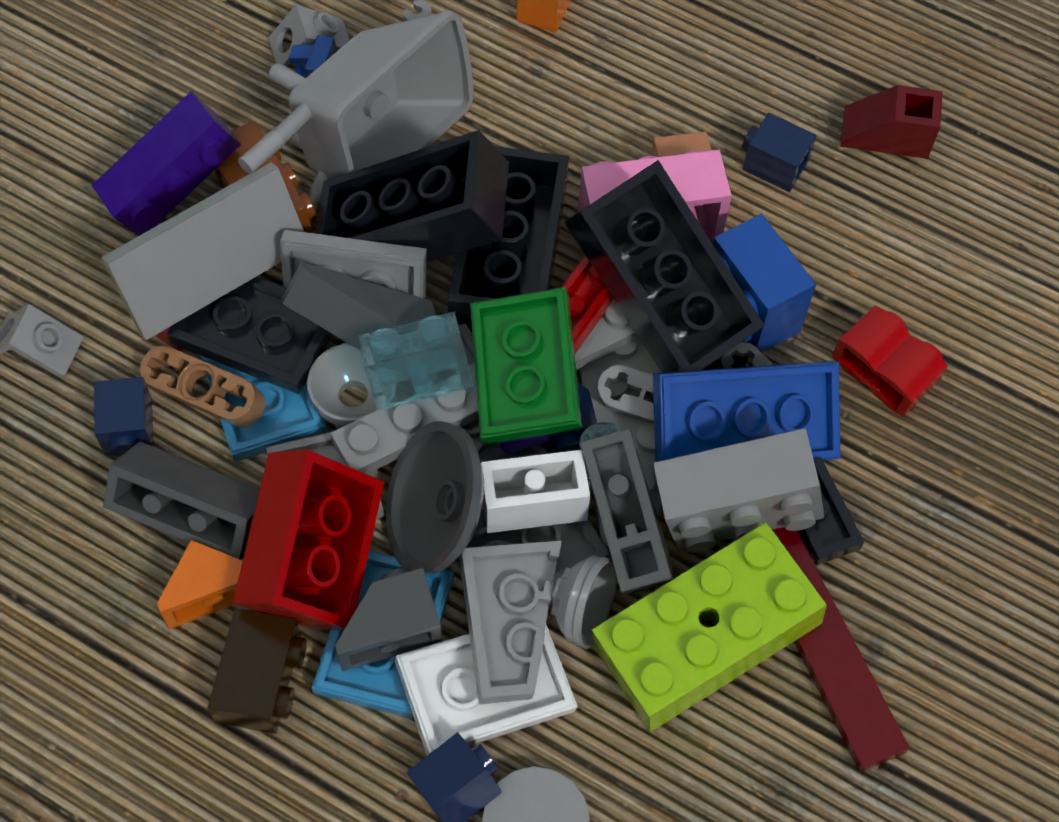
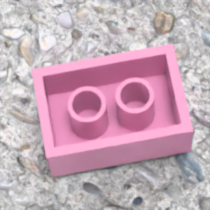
[578,149,732,244]

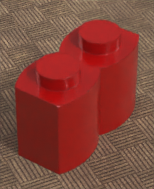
[832,306,948,416]

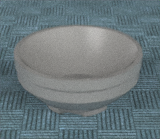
[307,343,396,426]
[551,555,617,649]

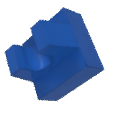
[288,35,337,78]

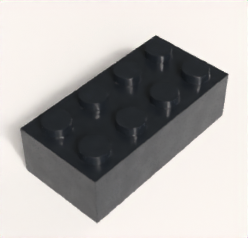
[315,130,509,262]
[447,146,569,332]
[564,160,765,373]

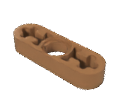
[140,345,265,427]

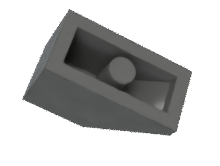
[335,568,442,671]

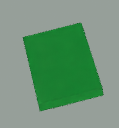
[470,287,582,444]

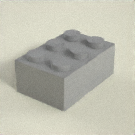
[653,428,824,553]

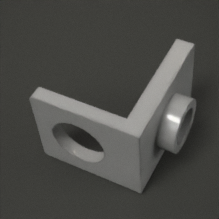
[269,4,350,67]
[0,304,83,377]

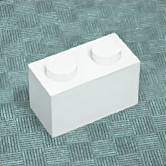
[482,450,590,533]

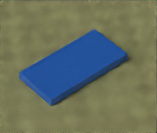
[653,361,841,462]

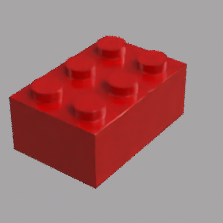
[233,449,384,630]

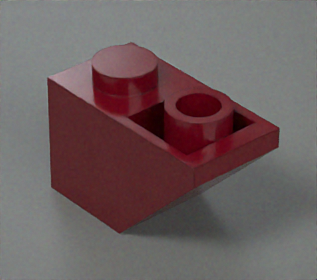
[840,85,943,159]

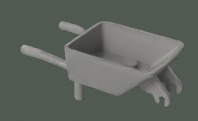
[238,0,474,222]

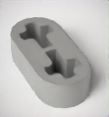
[597,365,654,423]

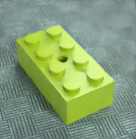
[592,522,827,732]

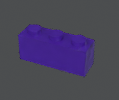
[92,91,241,236]

